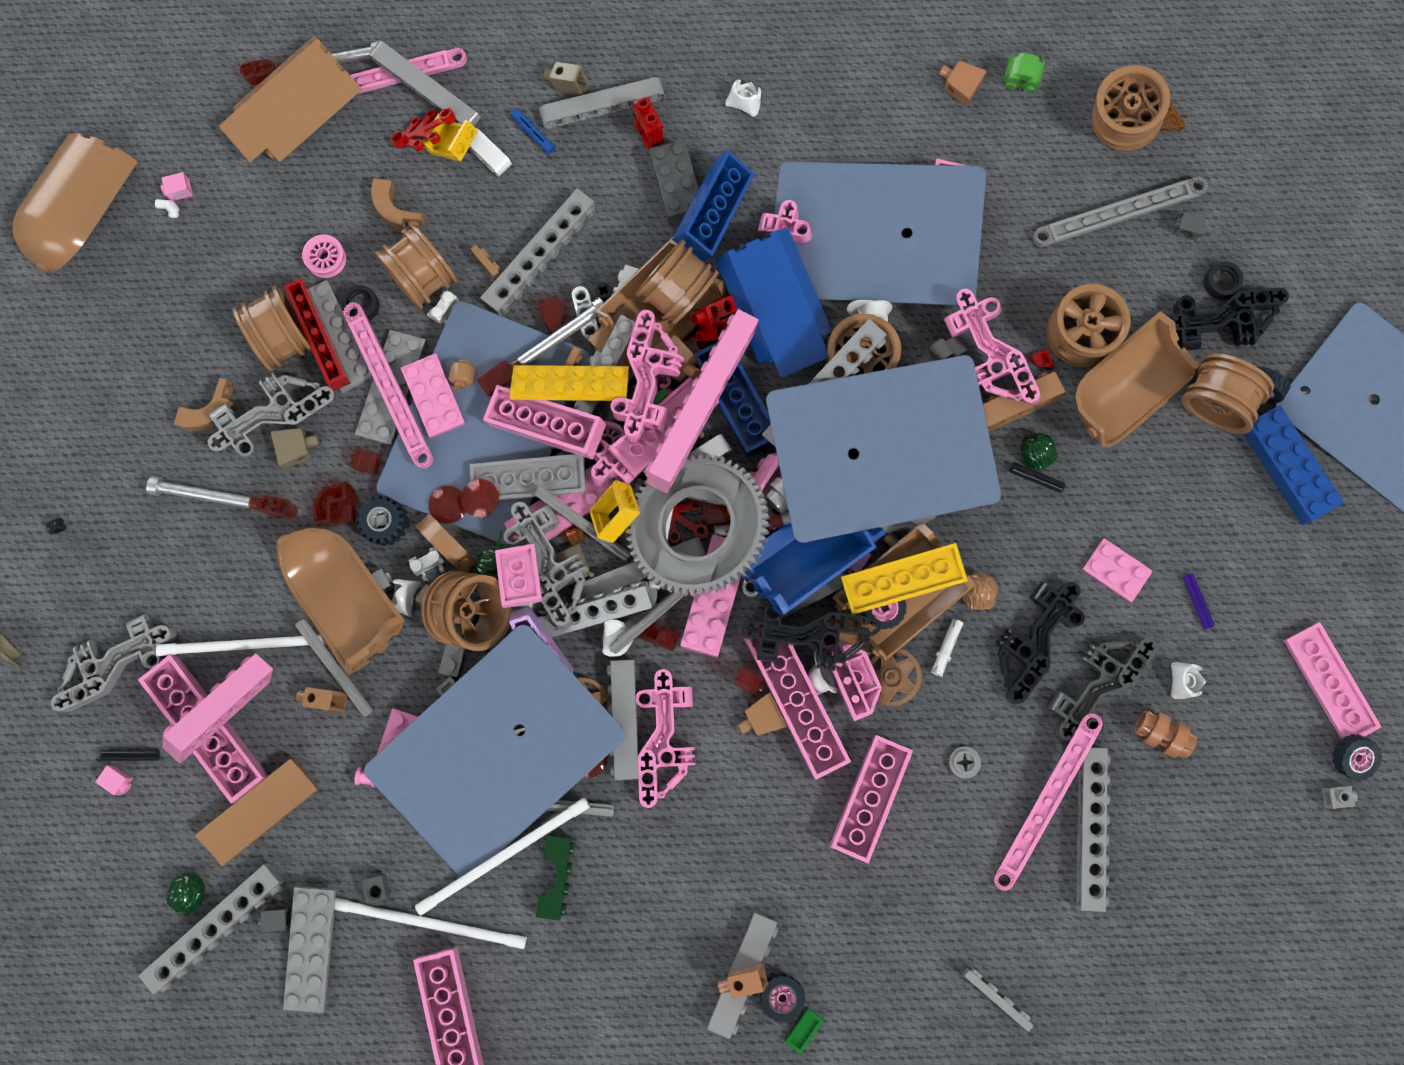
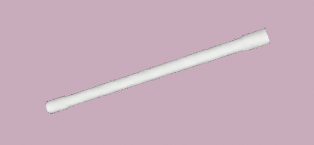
[156,635,326,656]
[415,797,590,915]
[335,898,527,949]

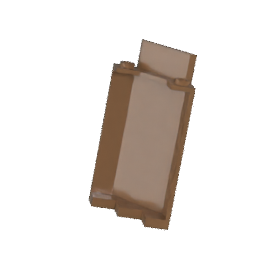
[219,35,362,163]
[587,237,728,374]
[827,522,976,661]

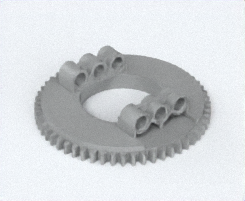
[626,454,770,597]

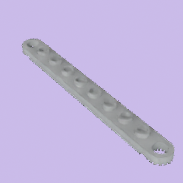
[1032,176,1208,247]

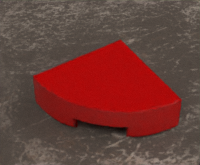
[1028,349,1054,369]

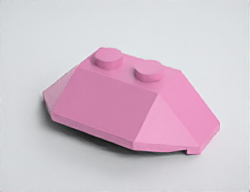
[751,453,782,500]
[823,640,882,721]

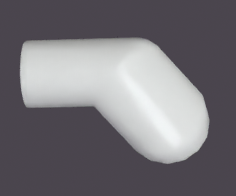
[155,199,180,218]

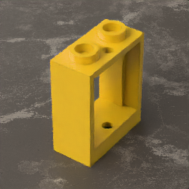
[589,480,640,543]

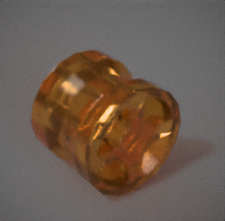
[565,525,586,546]

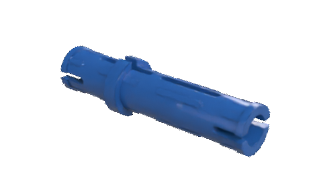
[510,108,556,155]

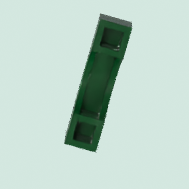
[536,835,575,921]

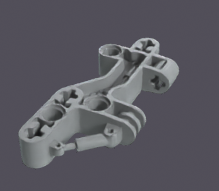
[208,372,335,456]
[504,502,589,630]
[51,614,177,712]

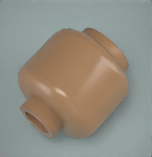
[449,359,476,389]

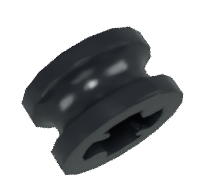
[46,518,67,535]

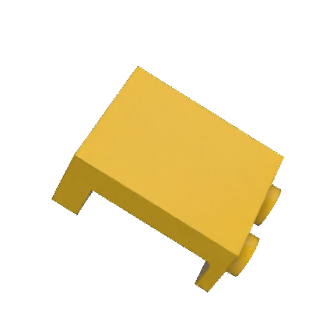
[422,113,478,162]

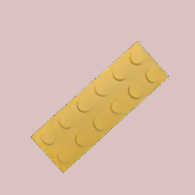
[510,365,629,401]
[841,543,968,615]

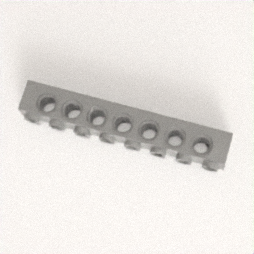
[480,188,595,316]
[762,318,887,446]
[1076,748,1110,912]
[138,863,284,995]

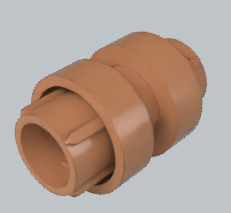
[1134,711,1197,758]

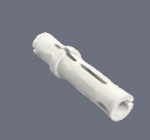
[931,619,964,677]

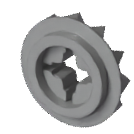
[949,747,981,778]

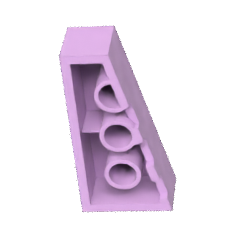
[509,606,573,673]

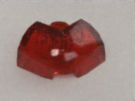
[312,482,358,527]

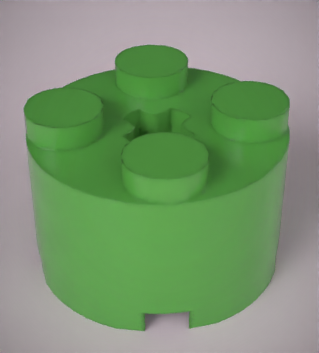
[1004,53,1045,93]

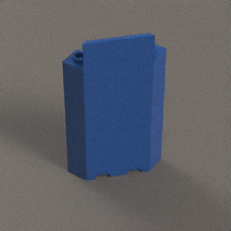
[715,228,832,378]
[741,523,886,614]

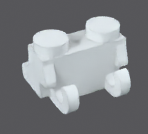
[427,291,459,324]
[409,547,445,582]

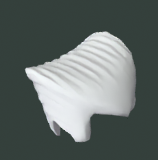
[725,79,761,117]
[391,579,421,618]
[602,619,633,656]
[1170,662,1206,699]

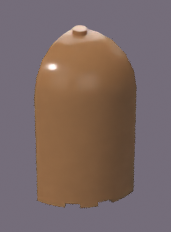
[12,133,138,273]
[1075,311,1200,448]
[276,528,404,675]

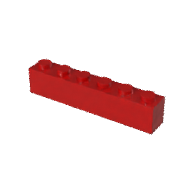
[284,278,351,391]

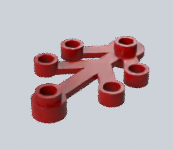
[391,107,456,152]
[669,499,709,544]

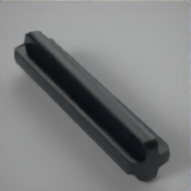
[1010,463,1066,493]
[100,750,160,761]

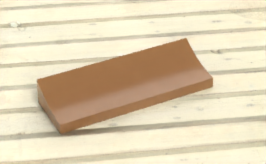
[194,759,319,866]

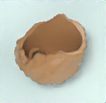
[963,572,998,610]

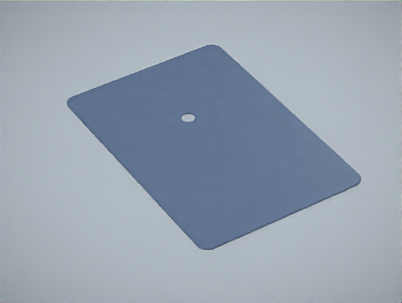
[774,162,986,306]
[376,301,590,545]
[1276,303,1404,512]
[766,355,1001,543]
[364,625,625,877]

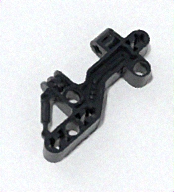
[1166,288,1289,351]
[996,582,1085,704]
[741,604,881,671]

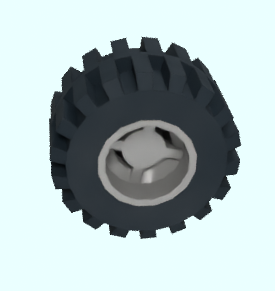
[356,496,409,546]

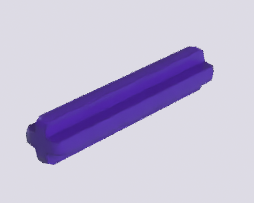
[1183,574,1215,629]

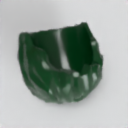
[1020,433,1057,470]
[475,548,499,580]
[166,873,205,915]

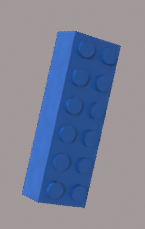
[672,150,755,262]
[694,342,772,458]
[1244,405,1344,525]

